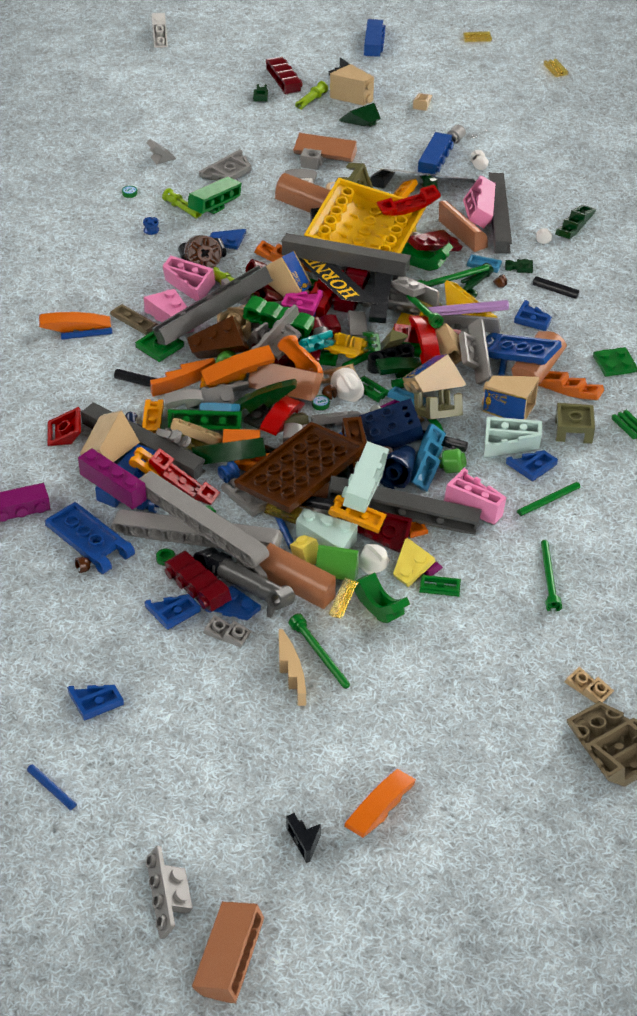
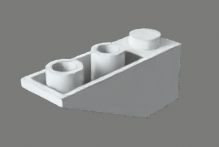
[152,13,168,48]

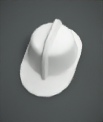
[330,368,364,402]
[358,544,390,574]

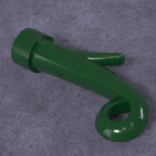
[461,263,494,298]

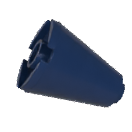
[380,445,416,490]

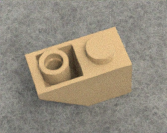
[435,323,462,365]

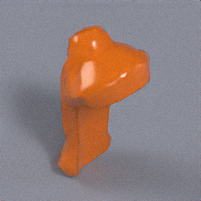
[277,335,323,377]

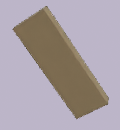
[110,304,158,335]

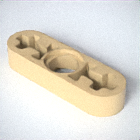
[170,418,223,444]

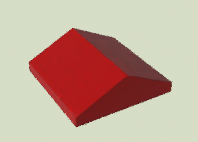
[48,407,81,446]

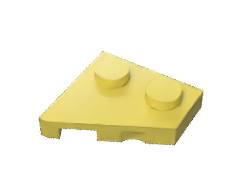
[393,538,436,587]

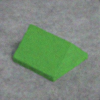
[316,545,358,581]

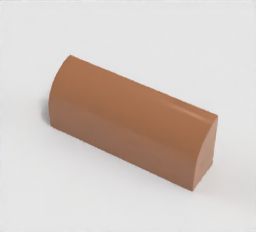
[293,133,357,162]
[275,173,331,212]
[439,201,488,252]
[511,331,567,384]
[248,363,323,401]
[259,543,336,609]
[192,901,264,1003]

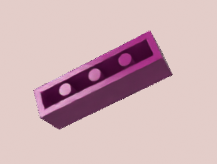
[78,448,147,510]
[0,482,51,522]

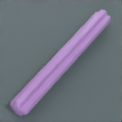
[426,300,509,317]

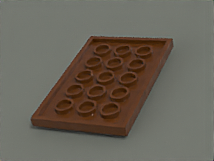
[234,422,365,513]

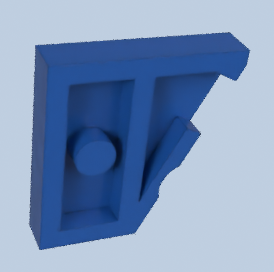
[209,229,246,250]
[514,300,552,331]
[506,450,558,482]
[205,586,261,620]
[144,594,201,630]
[67,685,124,721]

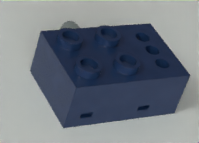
[359,398,424,449]

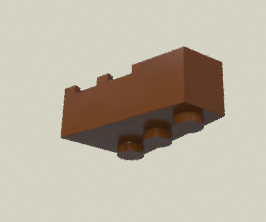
[187,316,250,359]

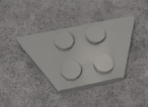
[199,149,251,180]

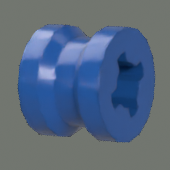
[143,217,159,235]
[217,461,240,483]

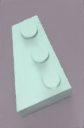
[484,416,542,457]
[342,441,389,513]
[296,508,358,549]

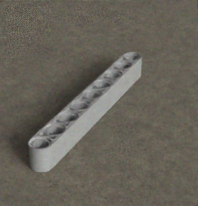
[139,471,269,568]
[111,510,283,548]

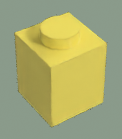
[290,535,319,565]

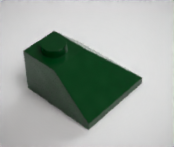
[339,103,381,127]

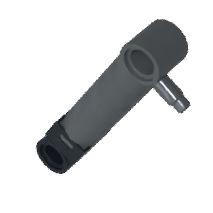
[193,547,295,618]

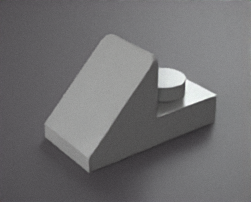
[147,139,176,164]

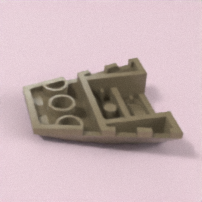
[566,701,637,787]

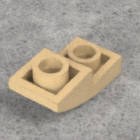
[564,666,614,703]

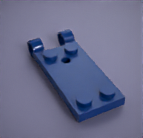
[486,333,562,365]
[45,502,135,574]

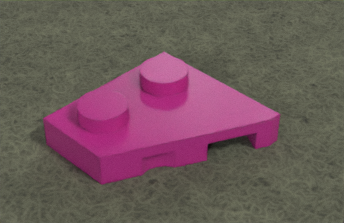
[281,290,323,316]

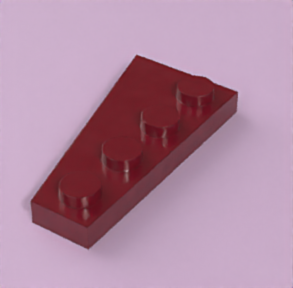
[407,229,463,252]
[338,506,412,553]

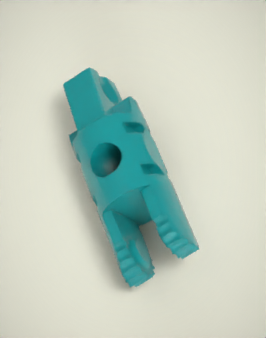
[298,330,334,353]

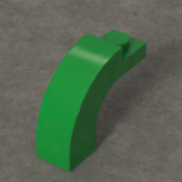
[401,242,453,271]
[351,572,410,623]

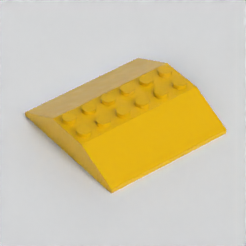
[304,177,426,253]

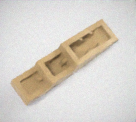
[279,629,306,706]

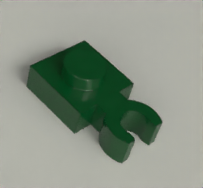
[253,84,268,102]
[420,175,438,189]
[505,259,533,273]

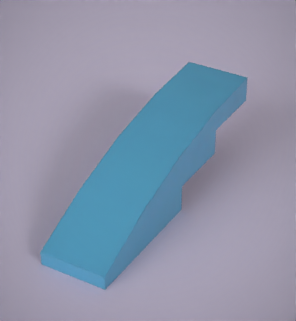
[411,424,446,492]

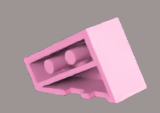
[463,175,495,228]
[163,256,216,301]
[143,289,194,333]
[444,468,507,525]

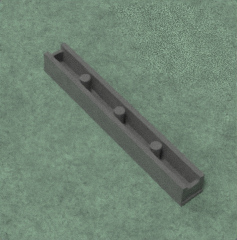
[488,172,512,254]
[281,233,411,277]
[152,265,273,345]
[81,402,206,480]
[327,476,482,535]

